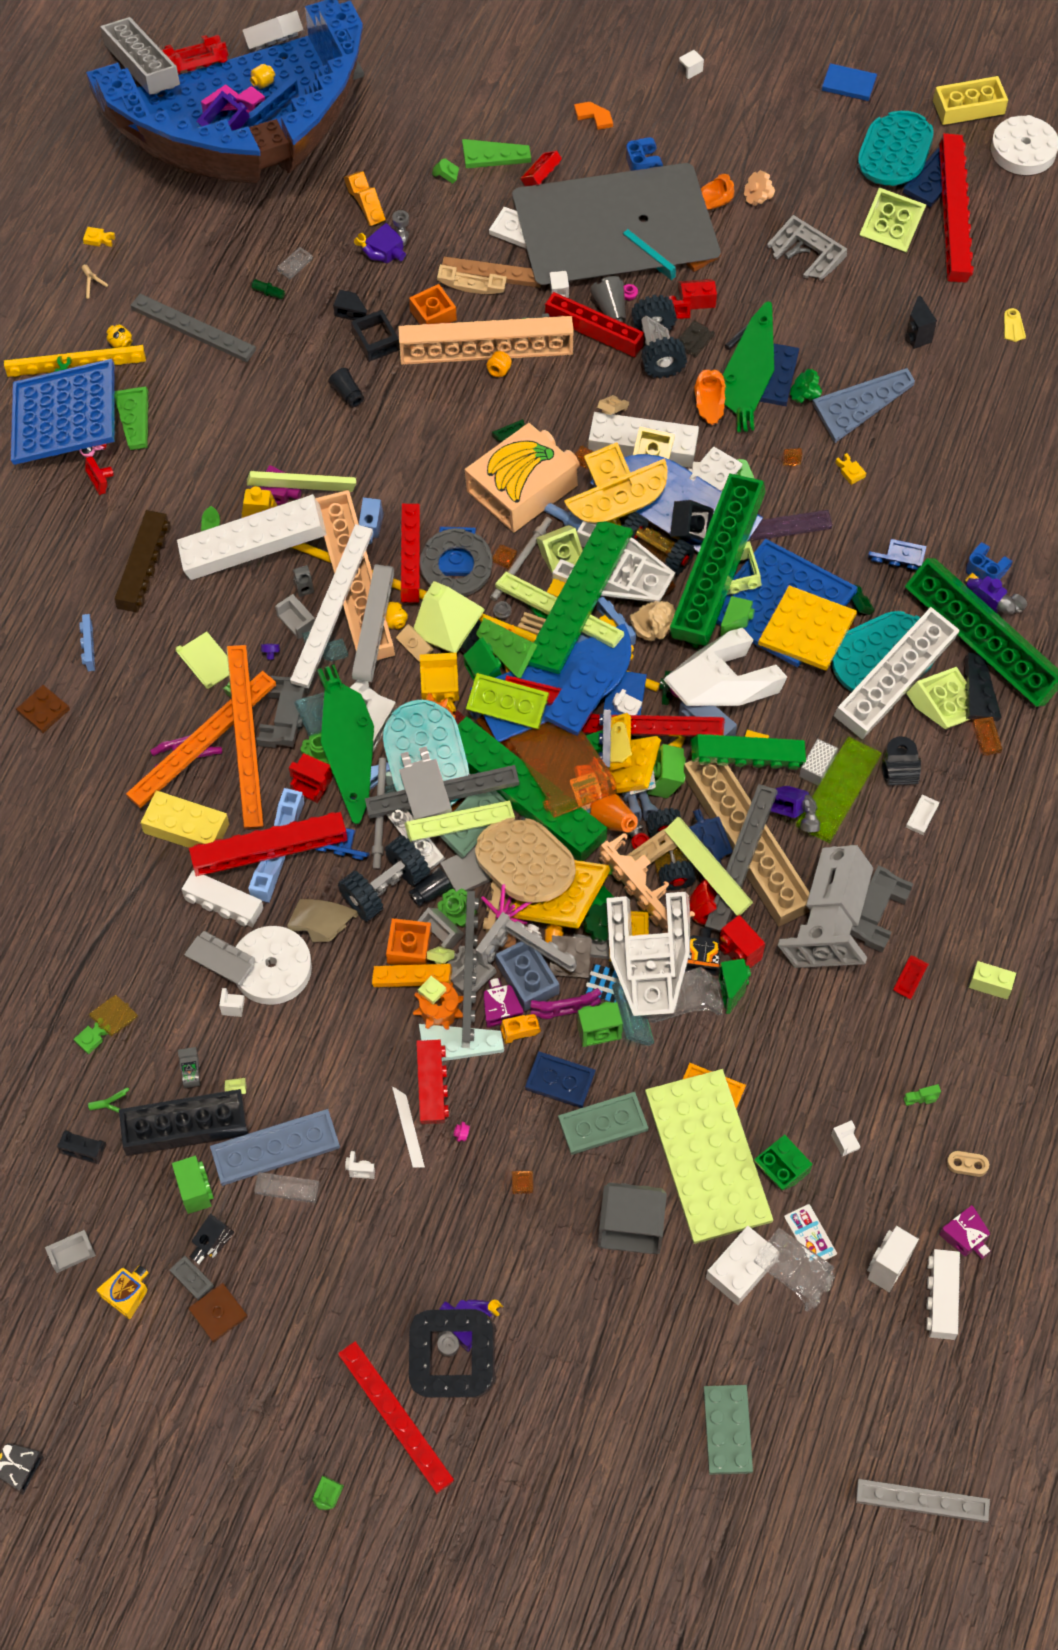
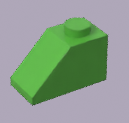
[721,596,755,636]

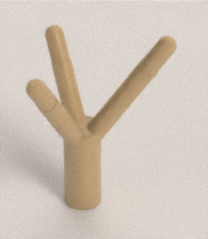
[82,265,108,299]

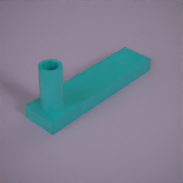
[623,229,676,280]

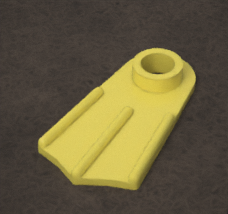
[1004,308,1026,342]
[610,722,632,763]

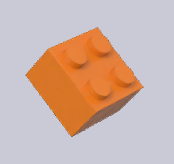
[409,284,457,325]
[386,918,432,965]

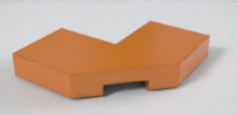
[574,102,613,130]

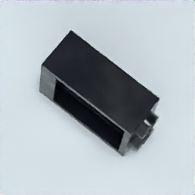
[351,310,400,362]

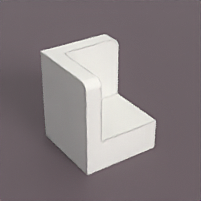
[679,50,704,79]
[550,271,569,298]
[350,680,377,706]
[219,988,245,1017]
[831,1121,860,1156]

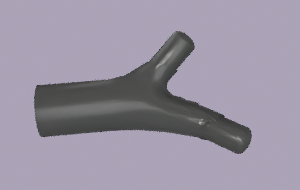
[784,241,811,260]

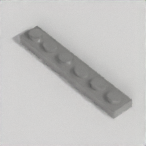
[856,1479,990,1523]

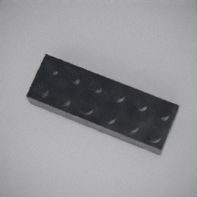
[119,1089,248,1156]

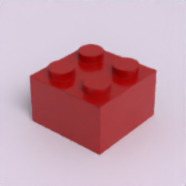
[719,915,765,968]

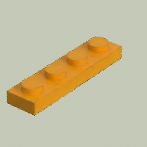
[372,964,452,987]

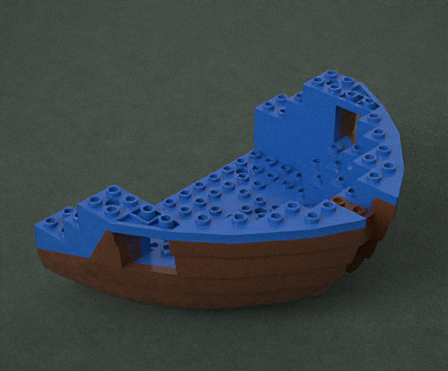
[86,0,363,184]

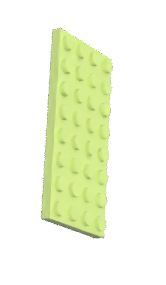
[645,1069,773,1244]

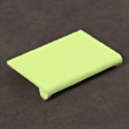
[175,632,229,689]

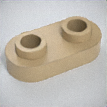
[947,1151,989,1177]

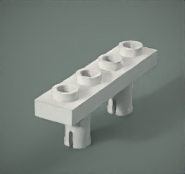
[387,810,445,871]

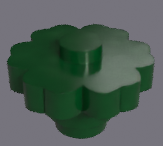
[583,903,609,943]

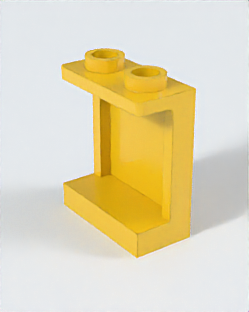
[420,653,459,702]

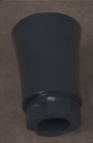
[328,368,364,408]
[408,867,453,908]

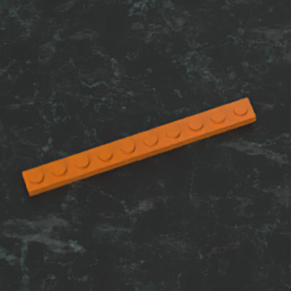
[227,645,263,829]
[126,671,276,808]

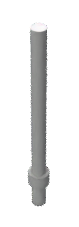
[490,517,552,601]
[372,758,387,870]

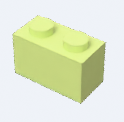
[969,961,1016,999]

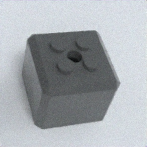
[598,1182,667,1254]

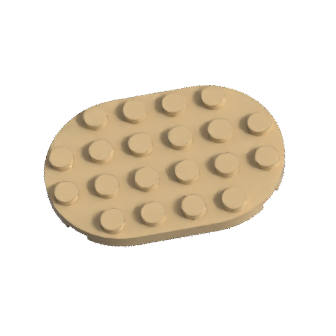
[475,818,576,902]

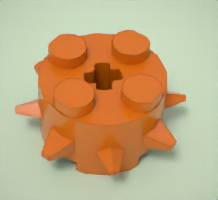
[413,982,463,1030]

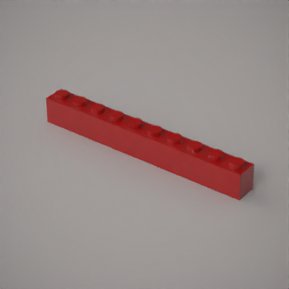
[939,133,974,283]

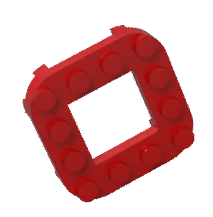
[162,35,229,74]

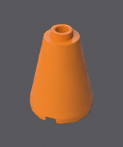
[590,792,638,832]

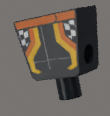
[685,928,720,976]

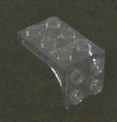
[648,967,724,1023]
[754,1228,835,1312]

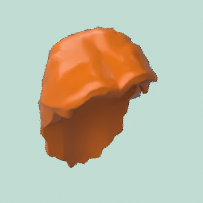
[701,174,734,210]
[694,370,726,426]

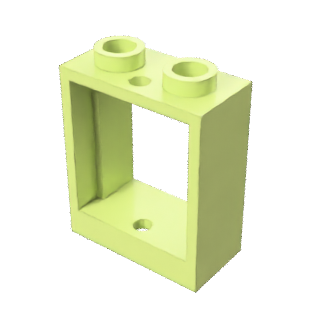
[727,541,762,595]

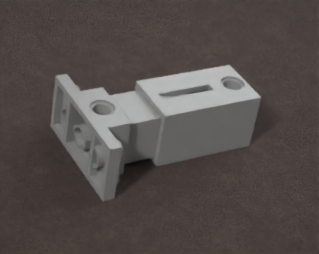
[778,845,873,968]

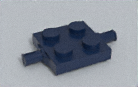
[689,809,733,867]

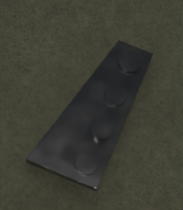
[965,653,1002,721]

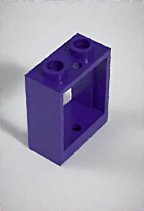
[196,91,250,131]

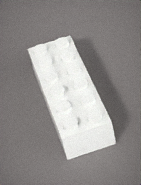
[588,412,699,467]

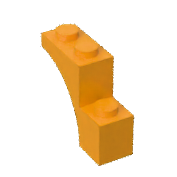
[343,171,386,226]

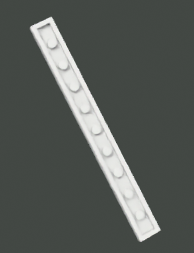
[290,524,373,689]

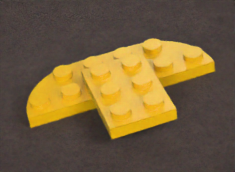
[564,442,667,524]

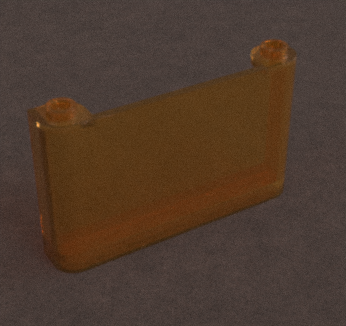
[505,722,617,817]

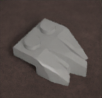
[447,946,497,994]

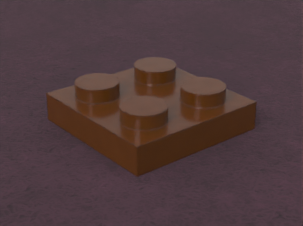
[16,685,70,734]

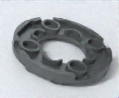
[420,528,493,596]

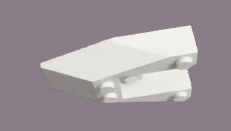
[552,521,675,602]
[664,628,787,706]
[607,892,690,1016]

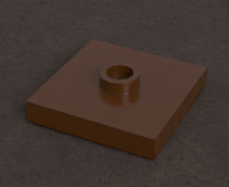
[188,1283,248,1343]

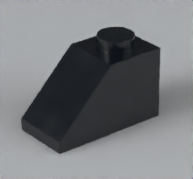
[333,290,367,320]

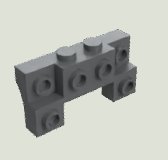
[257,676,307,748]
[850,865,913,953]

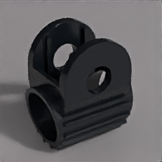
[882,736,921,785]

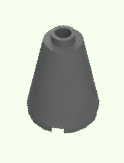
[590,276,626,323]

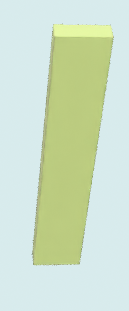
[247,471,356,492]
[404,801,515,842]
[664,817,753,916]

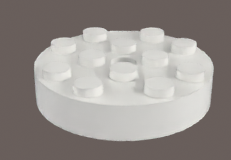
[991,115,1058,175]
[236,926,312,1005]

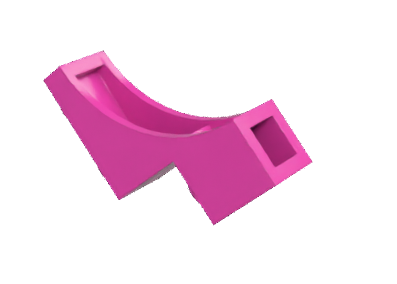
[201,85,265,113]

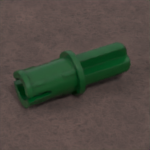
[251,279,285,299]

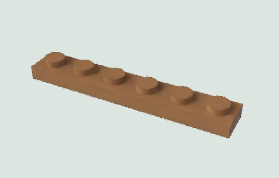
[442,257,541,288]

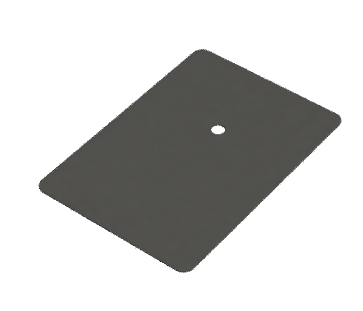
[512,163,721,285]

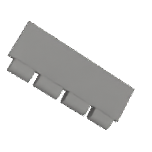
[184,931,255,986]

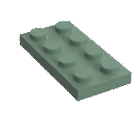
[440,790,506,858]
[558,1092,648,1155]
[703,1385,753,1475]

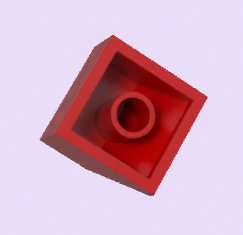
[678,279,717,310]

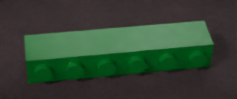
[691,734,806,769]

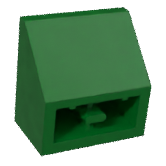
[464,637,502,682]
[754,1134,813,1191]

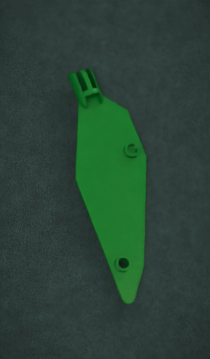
[723,301,775,432]
[317,664,374,824]

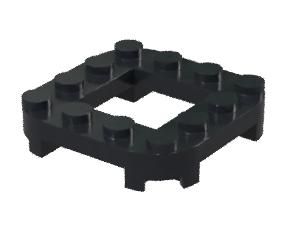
[409,1309,497,1398]

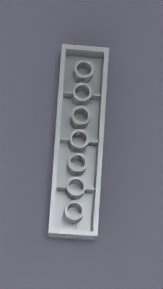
[100,17,180,94]

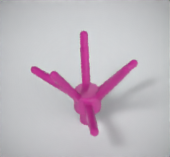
[481,884,532,924]

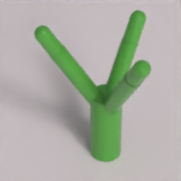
[88,1088,129,1113]

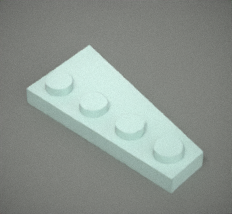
[419,1024,504,1061]

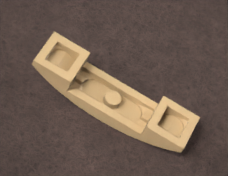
[437,264,507,294]

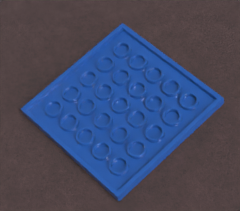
[11,359,115,465]
[716,538,858,668]

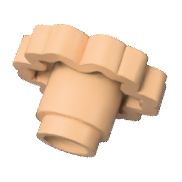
[744,170,775,206]

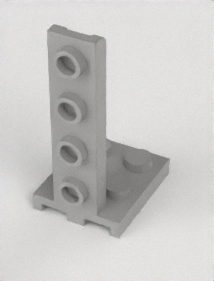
[475,912,577,972]

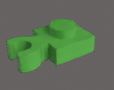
[74,1019,111,1055]
[903,1084,941,1106]

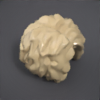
[630,601,675,641]

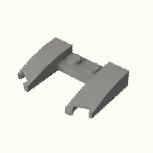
[767,215,847,280]

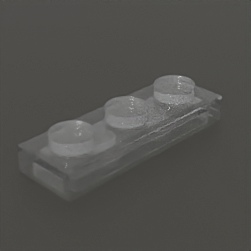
[254,1172,320,1203]

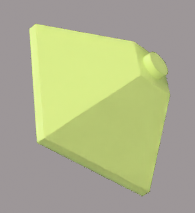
[860,188,926,252]
[414,581,484,653]
[906,667,970,729]

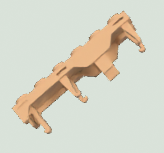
[599,834,695,933]

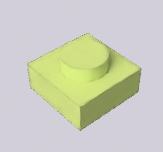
[427,946,455,964]
[418,976,446,1004]
[225,1078,246,1094]

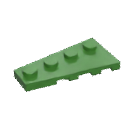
[462,139,531,168]
[114,387,148,450]
[476,618,537,678]

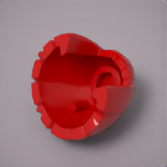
[689,879,717,925]

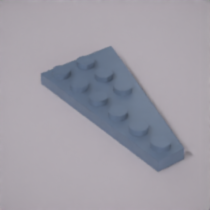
[812,368,915,443]

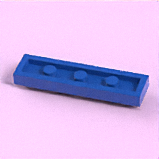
[247,78,299,127]

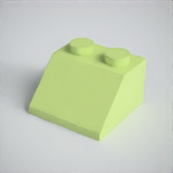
[536,525,583,574]

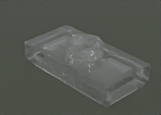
[277,247,313,279]

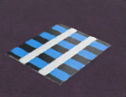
[584,964,625,1005]

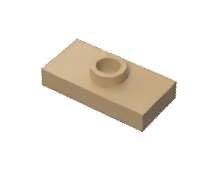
[396,624,434,662]

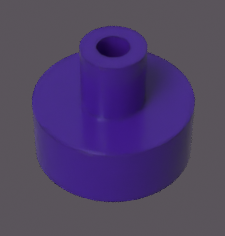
[261,644,280,659]

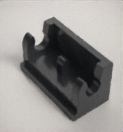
[57,1130,107,1165]

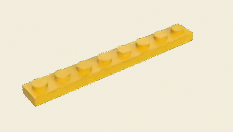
[4,345,146,377]

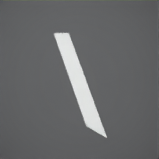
[392,1087,425,1167]

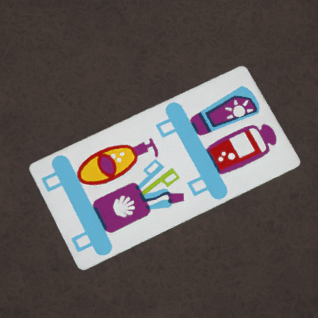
[784,1204,837,1266]

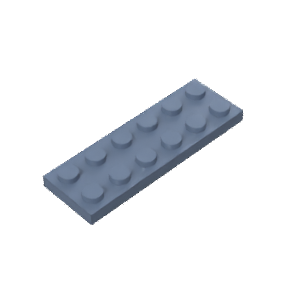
[210,1109,340,1186]

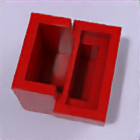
[289,753,332,803]

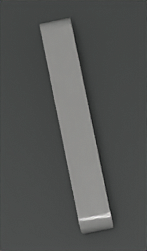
[352,564,394,682]

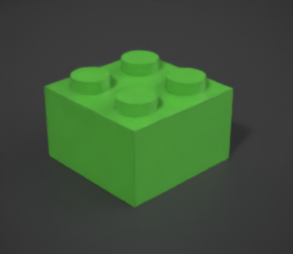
[647,744,686,798]
[577,1002,623,1047]
[172,1156,214,1214]

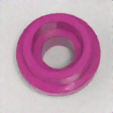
[624,284,638,301]
[454,1121,470,1142]

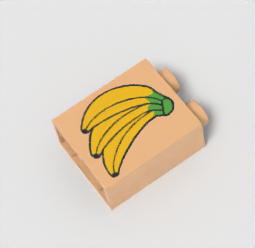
[465,423,580,533]

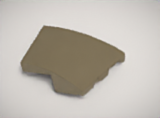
[287,899,358,942]

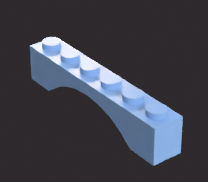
[249,788,304,903]

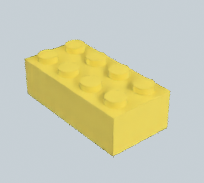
[933,76,1008,125]
[633,427,675,459]
[141,791,229,848]

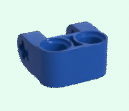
[626,137,663,171]
[966,542,1013,580]

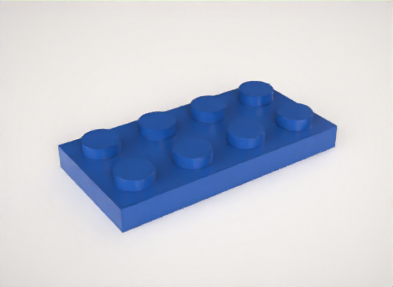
[544,660,614,736]

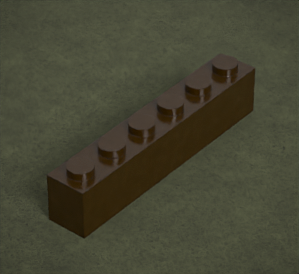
[114,510,170,613]

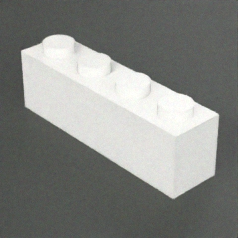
[366,694,397,754]
[182,870,264,928]
[926,1249,960,1340]

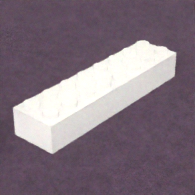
[177,495,327,580]
[834,607,960,740]

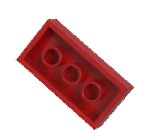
[520,150,562,187]

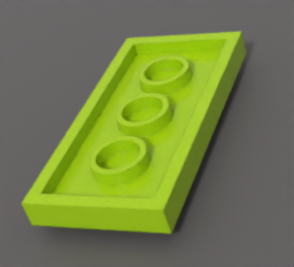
[466,673,549,730]

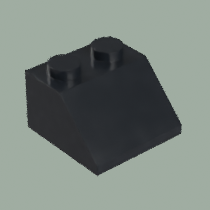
[905,296,937,349]
[670,500,714,544]

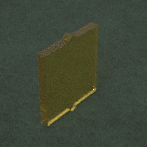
[89,995,138,1037]

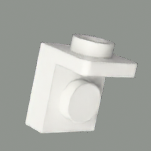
[612,689,643,715]
[345,1151,375,1179]

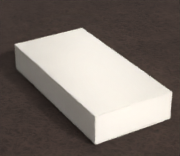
[906,795,940,835]

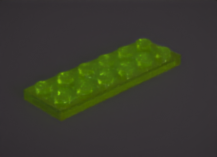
[796,736,882,843]

